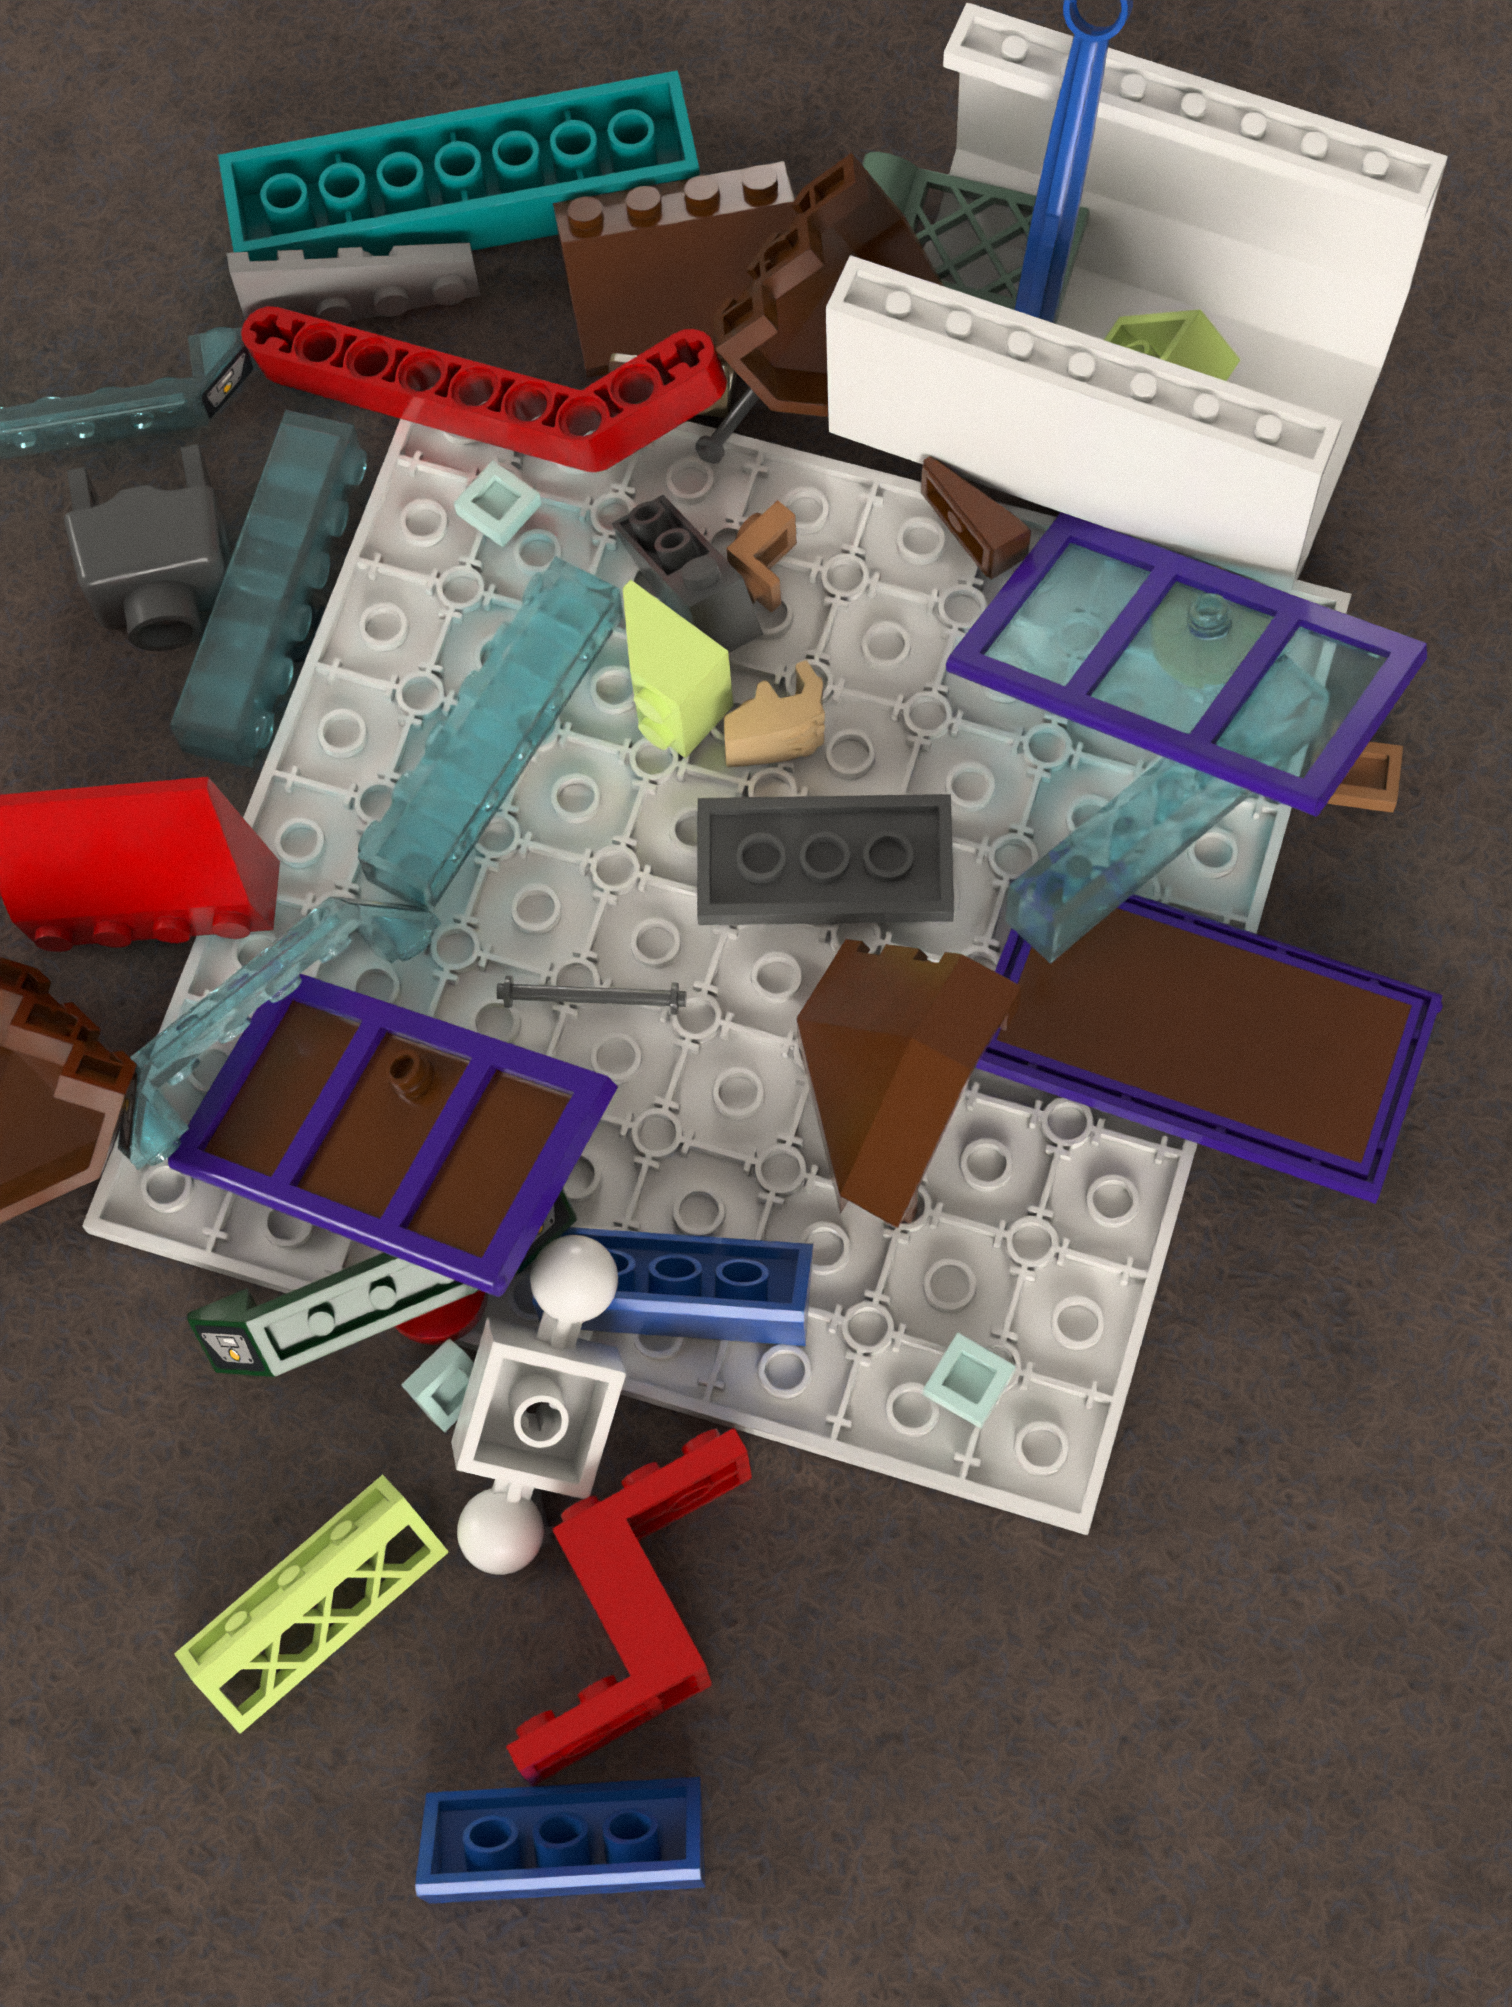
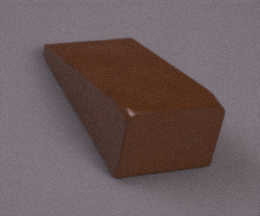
[921,456,1031,580]

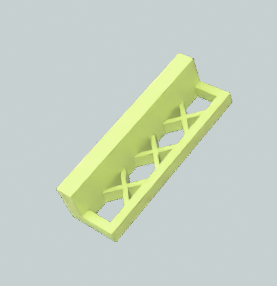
[174,1474,449,1734]

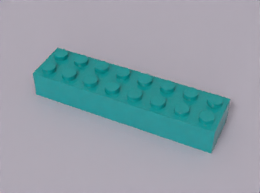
[218,70,700,262]

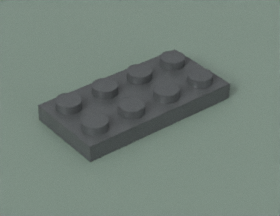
[697,794,954,925]

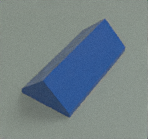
[533,1227,813,1346]
[415,1777,706,1904]

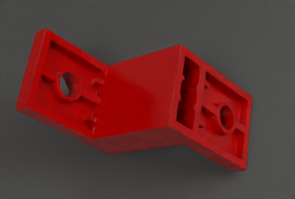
[506,1428,752,1787]

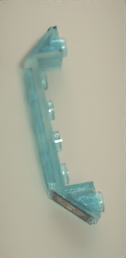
[0,327,258,459]
[118,897,442,1170]

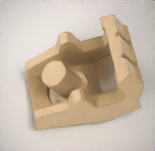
[724,660,825,767]

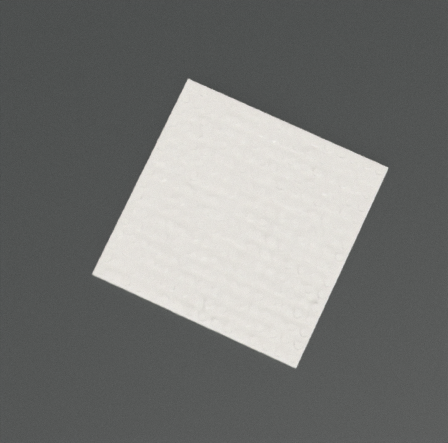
[82,387,1351,1535]

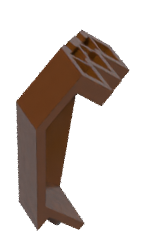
[713,153,944,417]
[796,939,1022,1228]
[0,957,137,1224]

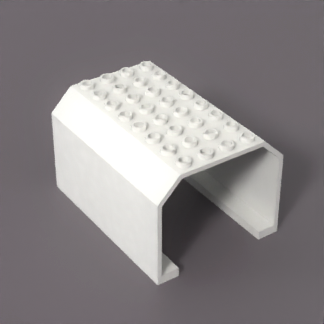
[826,3,1448,591]

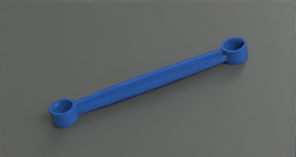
[1014,0,1133,323]

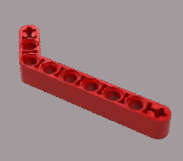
[241,306,727,473]

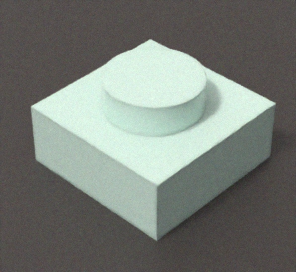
[454,460,542,547]
[923,1332,1016,1428]
[402,1338,474,1432]

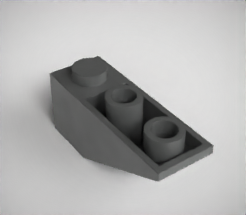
[611,495,763,653]

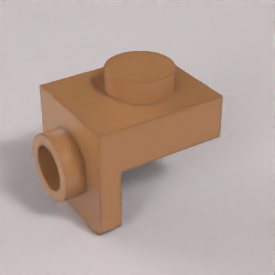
[726,500,797,612]
[1311,722,1403,813]

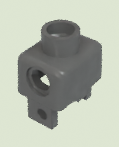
[63,444,235,651]

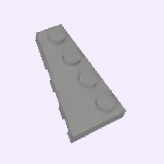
[226,243,480,325]

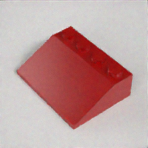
[0,777,280,952]

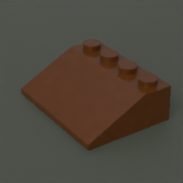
[553,161,797,378]

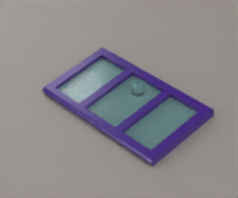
[946,512,1427,817]

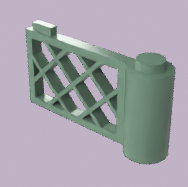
[862,152,1090,324]

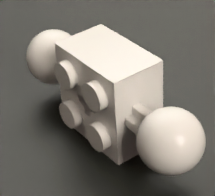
[451,1235,626,1575]

